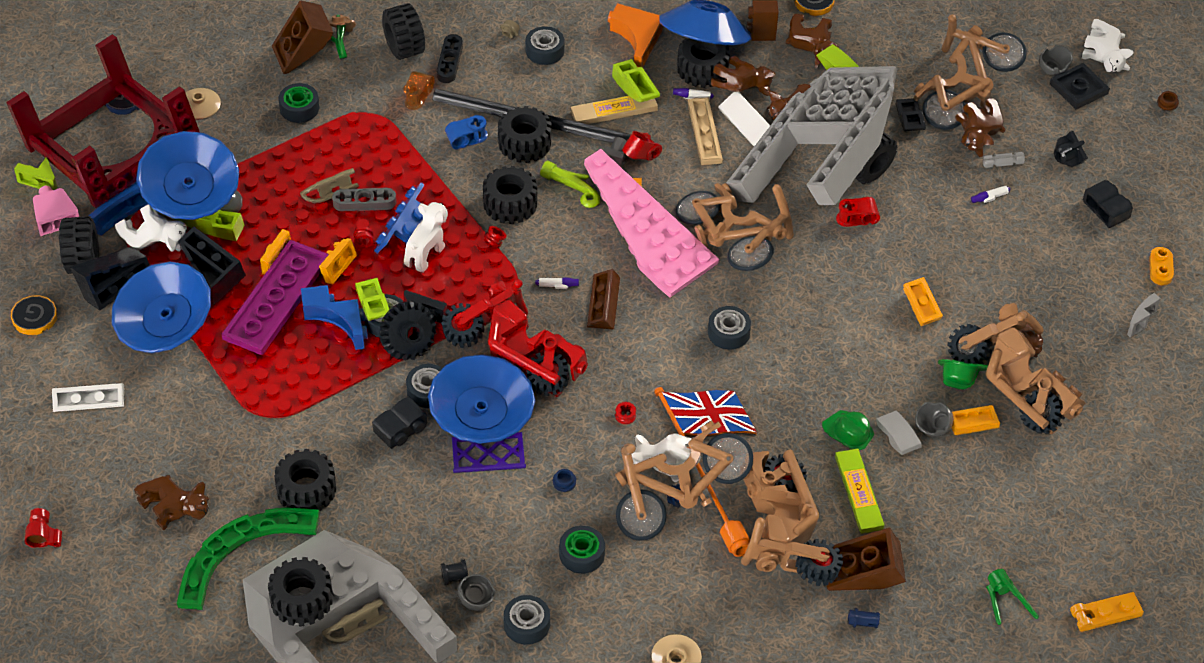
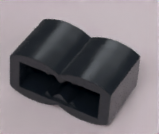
[1082,180,1133,228]
[372,397,427,449]

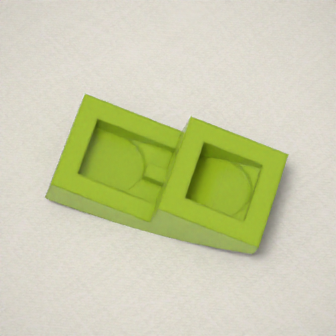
[355,278,389,321]

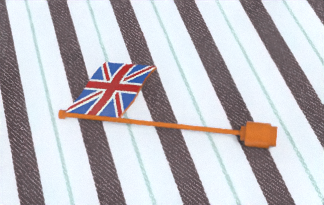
[654,387,757,557]

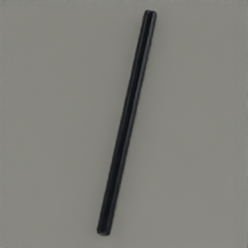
[433,89,631,143]

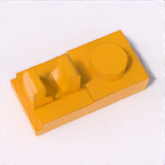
[319,238,357,285]
[903,277,943,326]

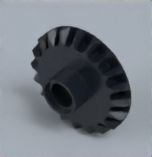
[380,301,437,361]

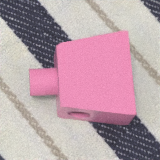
[33,186,79,236]

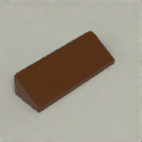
[587,269,620,329]

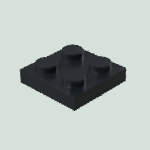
[1050,63,1110,110]

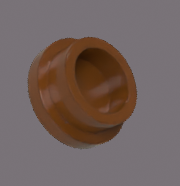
[1157,91,1179,111]

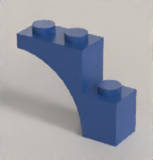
[301,285,368,350]

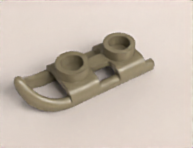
[300,168,359,203]
[322,599,388,643]

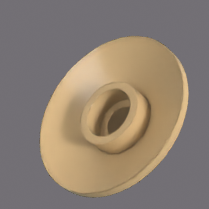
[186,88,221,119]
[651,634,702,663]

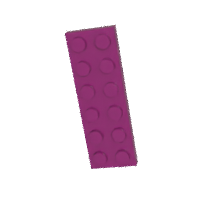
[222,240,329,355]

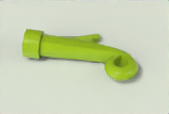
[540,160,600,208]

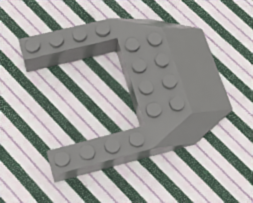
[726,66,897,205]
[243,530,457,663]

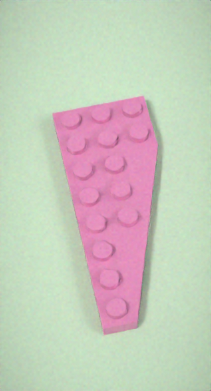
[584,149,719,297]

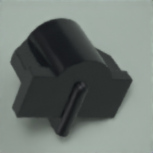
[1054,131,1088,167]

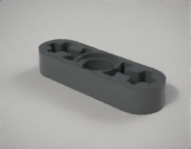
[332,188,396,211]

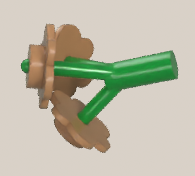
[328,14,356,59]

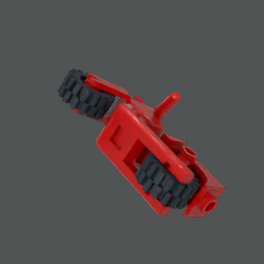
[442,279,588,397]

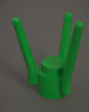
[986,569,1039,625]

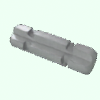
[982,152,1025,168]

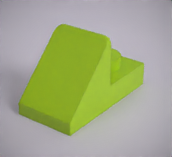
[14,158,58,190]

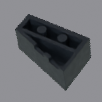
[178,227,246,305]
[70,247,150,311]

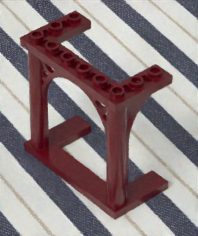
[6,34,200,209]

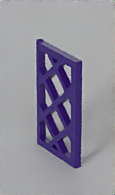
[452,432,526,473]

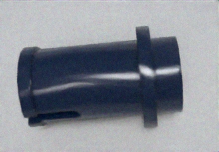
[848,608,880,628]

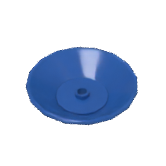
[659,0,751,45]
[136,131,239,220]
[112,262,211,353]
[428,354,536,444]

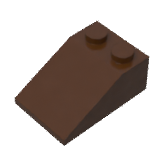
[272,0,333,74]
[746,0,779,41]
[827,527,906,591]

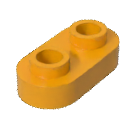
[1149,247,1174,285]

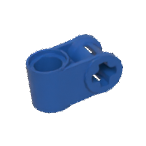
[445,115,488,150]

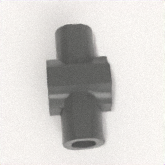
[603,137,627,169]

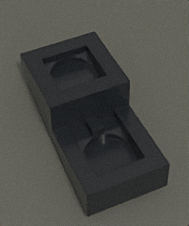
[895,98,926,132]

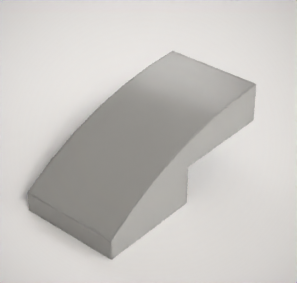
[1127,293,1161,337]
[876,411,922,455]

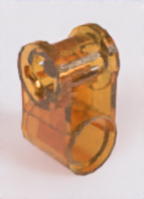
[403,71,435,110]

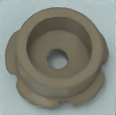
[500,20,520,38]

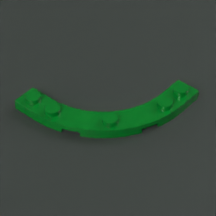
[177,508,320,610]

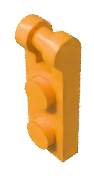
[1070,592,1144,632]

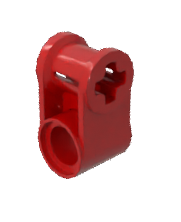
[622,131,662,161]
[836,197,880,227]

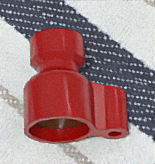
[24,508,62,548]

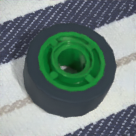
[278,83,320,123]
[559,525,605,574]

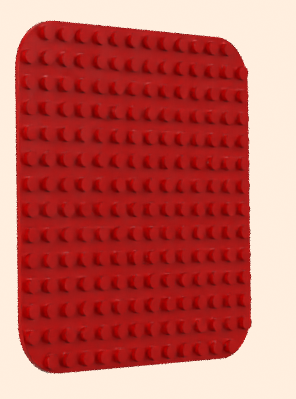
[126,112,518,418]

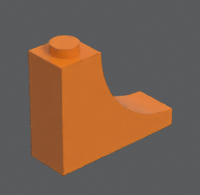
[608,3,663,68]

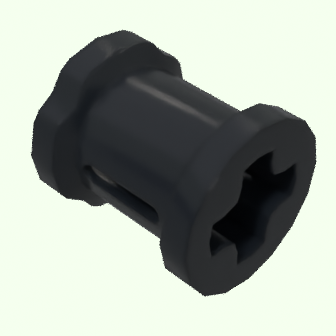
[440,559,468,585]

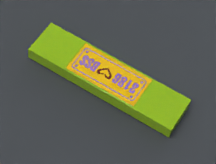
[835,449,885,534]

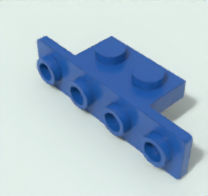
[374,183,424,253]

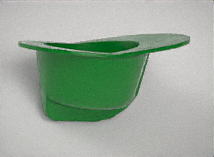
[938,359,988,390]
[822,410,874,450]

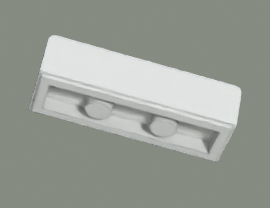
[718,92,770,146]
[52,383,124,412]

